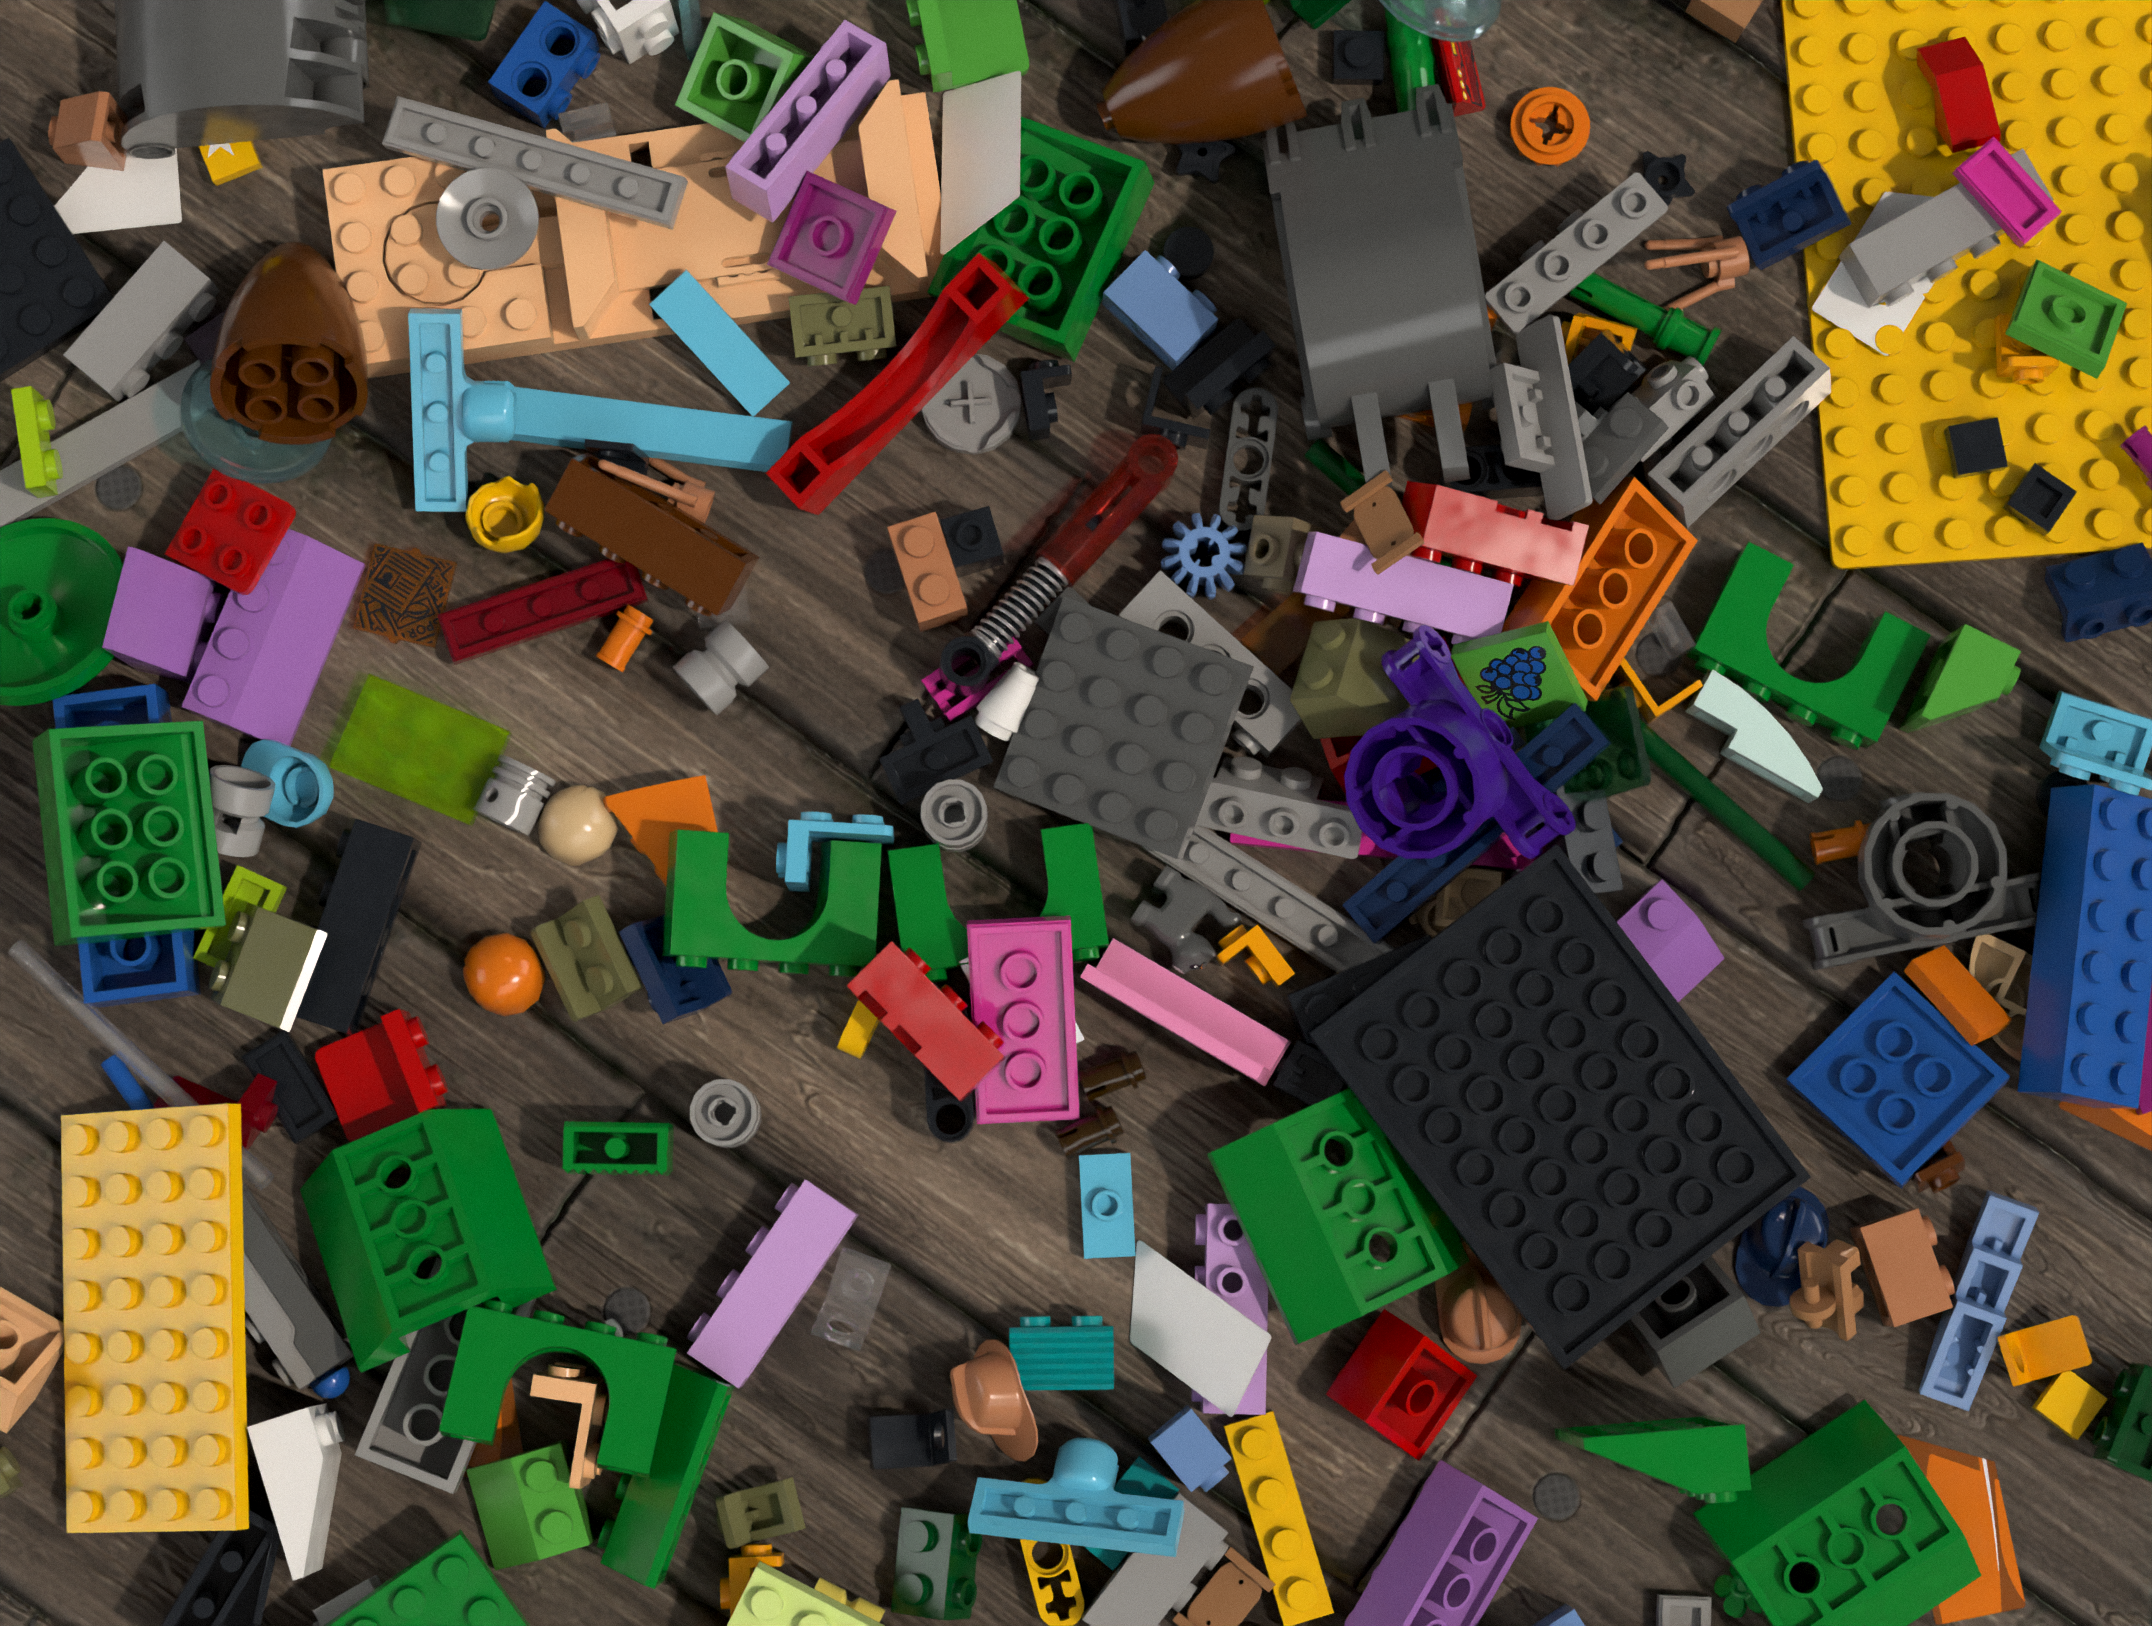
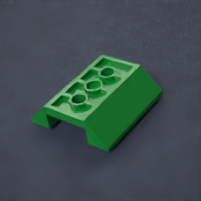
[1207,1089,1470,1345]
[300,1108,557,1373]
[1692,1399,1981,1626]

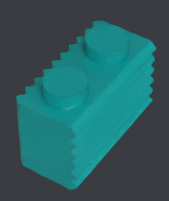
[1009,1316,1114,1391]

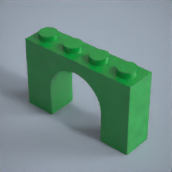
[1686,542,1931,750]
[888,823,1109,982]
[662,829,882,977]
[439,1300,677,1478]

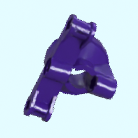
[1344,625,1576,860]

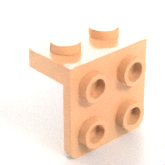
[530,1362,609,1489]

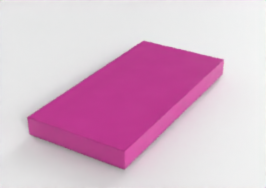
[967,916,1080,1124]

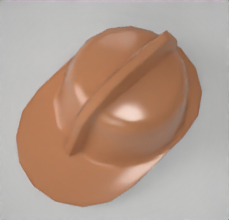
[1435,1241,1522,1364]
[950,1339,1038,1461]

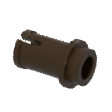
[1078,1050,1147,1102]
[1055,1105,1124,1160]

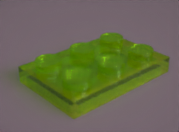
[329,674,512,827]

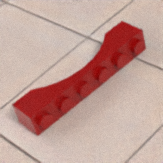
[766,253,1029,515]

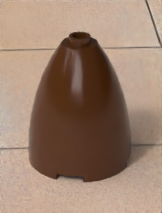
[1097,0,1308,144]
[210,242,368,445]

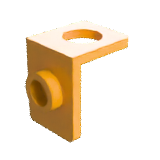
[1614,658,1704,724]
[1997,1315,2092,1387]

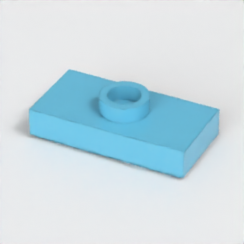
[1079,1153,1136,1259]

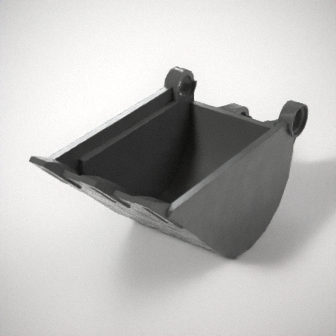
[1262,84,1501,489]

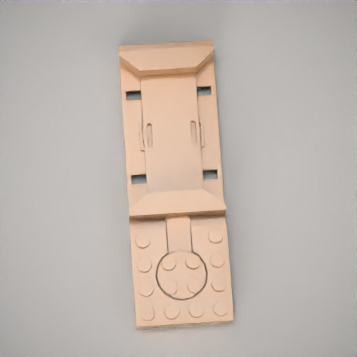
[322,79,944,378]

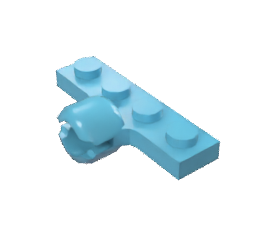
[408,308,517,512]
[967,1438,1185,1557]

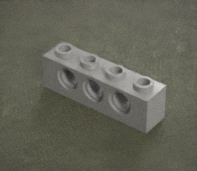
[1647,336,1832,528]
[1119,570,1302,758]

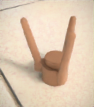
[1644,235,1750,311]
[598,458,715,524]

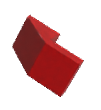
[1917,37,2001,153]

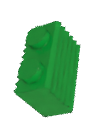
[562,1121,674,1176]

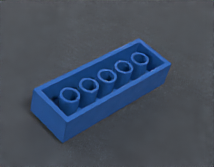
[53,684,201,1008]
[2017,784,2152,1109]

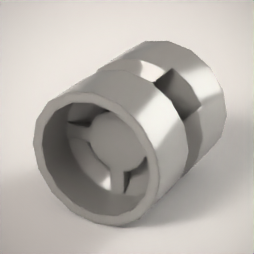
[672,619,769,716]
[209,765,275,857]
[921,779,988,853]
[690,1079,761,1148]

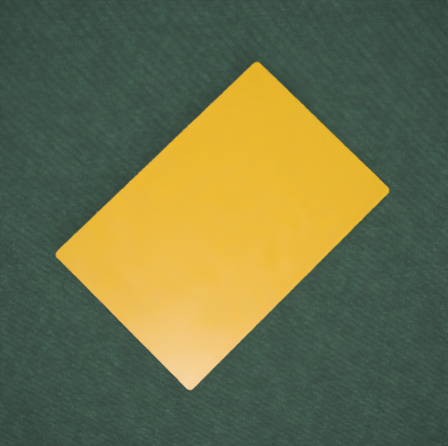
[1780,0,2152,570]

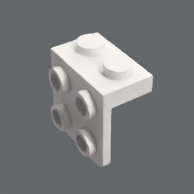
[576,0,680,65]

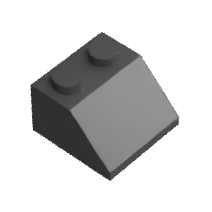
[1627,1256,1761,1388]

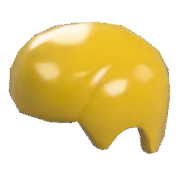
[465,476,545,553]

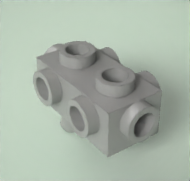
[1607,356,1716,481]

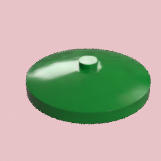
[0,518,124,706]

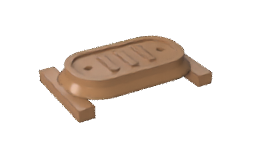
[1340,470,1425,575]
[1172,1547,1276,1626]

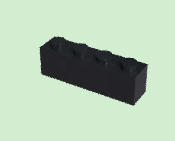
[295,819,422,1035]

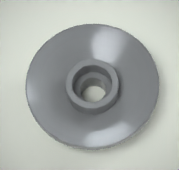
[436,167,539,270]

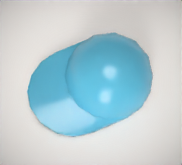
[241,739,334,828]

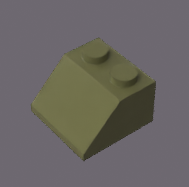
[1290,618,1420,739]
[209,903,328,1032]

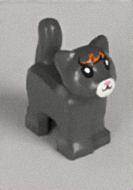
[1130,865,1242,974]

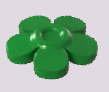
[1714,1565,1762,1618]

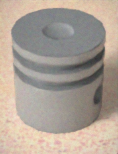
[473,754,556,836]

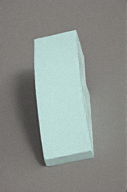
[1685,670,1823,803]

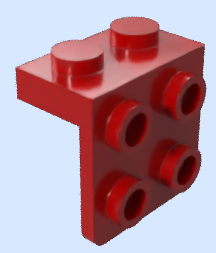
[165,466,296,595]
[315,1009,448,1142]

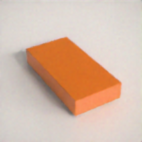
[1904,945,2012,1046]

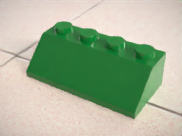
[597,1362,735,1589]

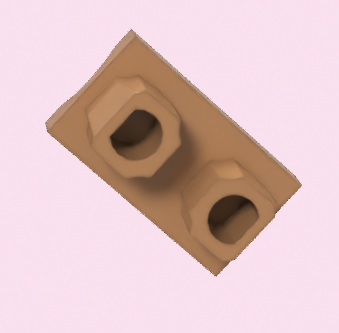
[1789,1239,1864,1341]

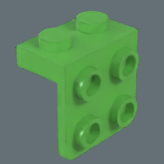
[906,0,1029,93]

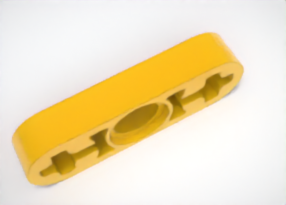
[1020,1478,1084,1626]

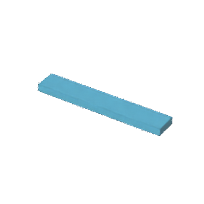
[512,387,792,472]

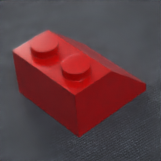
[1325,1309,1477,1461]

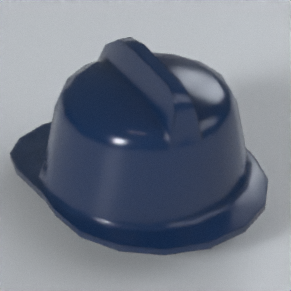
[1735,1186,1829,1307]

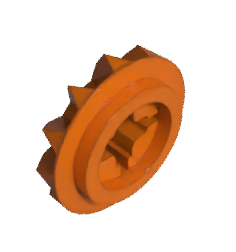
[1510,87,1590,167]

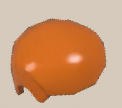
[463,933,545,1017]

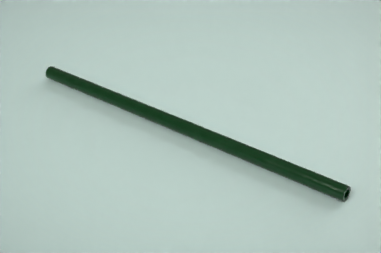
[1304,439,1816,892]

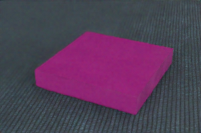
[767,171,897,305]

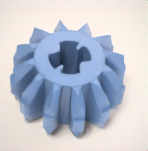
[1161,513,1246,600]

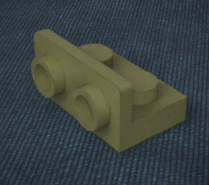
[788,286,897,367]
[531,895,643,1022]

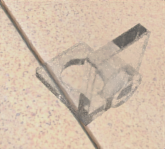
[811,1247,891,1351]

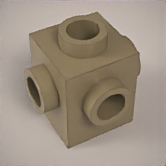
[1243,515,1324,595]

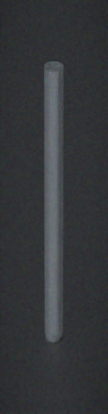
[8,940,274,1190]

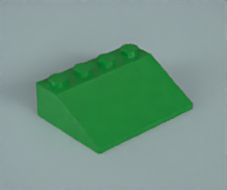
[927,116,1155,362]
[32,721,226,946]
[1555,1416,1751,1503]

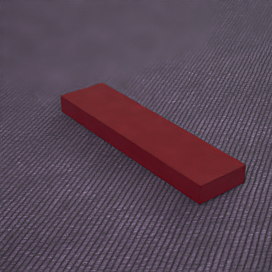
[437,559,648,665]

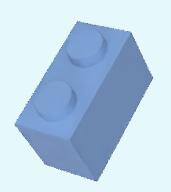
[1102,250,1218,371]
[1148,1405,1232,1492]

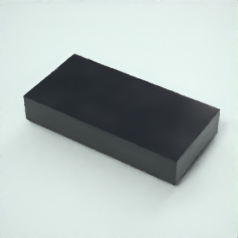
[241,1030,339,1144]

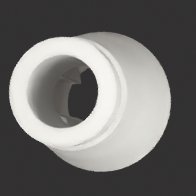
[974,662,1040,741]

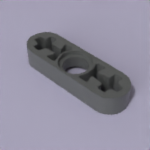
[1218,387,1278,535]

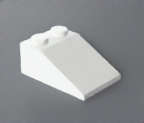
[247,1403,345,1581]

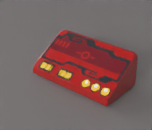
[1429,6,1486,117]

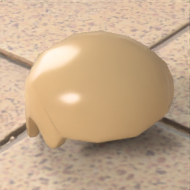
[537,785,619,866]

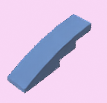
[1919,1190,2039,1411]

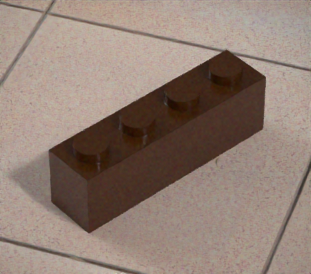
[544,453,760,616]

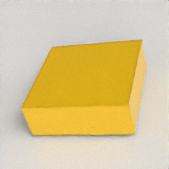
[2031,1370,2107,1440]

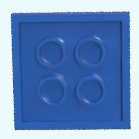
[1787,972,2010,1189]

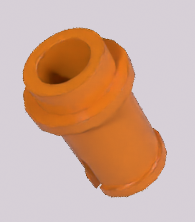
[595,605,654,672]
[1809,820,1871,865]

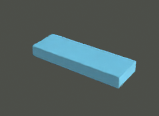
[649,269,790,417]

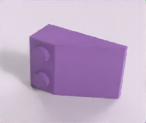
[102,546,225,683]

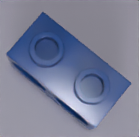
[488,1,600,129]

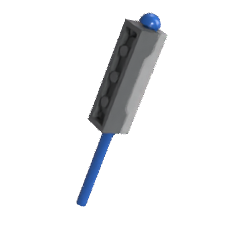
[101,1054,354,1399]

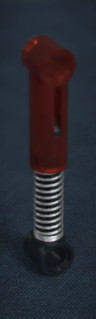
[939,434,1178,696]

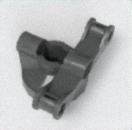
[1802,792,2042,971]

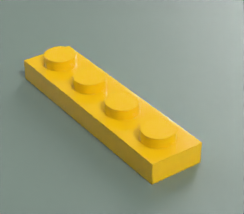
[1223,1411,1334,1626]

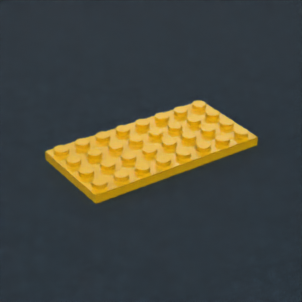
[61,1103,249,1533]

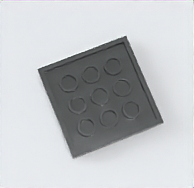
[993,596,1254,860]

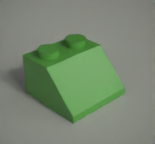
[675,12,815,142]
[1899,624,2021,733]
[466,1439,596,1570]

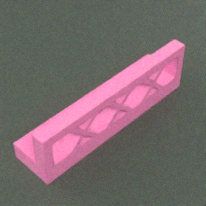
[1080,938,1291,1087]

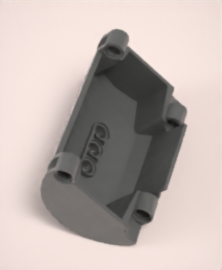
[114,0,369,159]

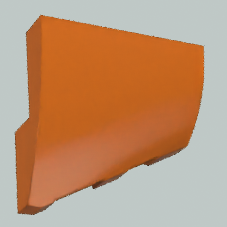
[603,775,718,886]

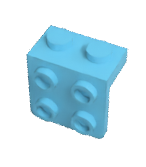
[2039,691,2152,796]
[776,812,894,892]

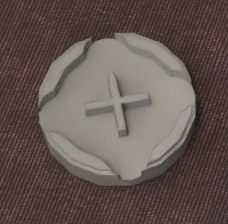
[921,354,1021,455]

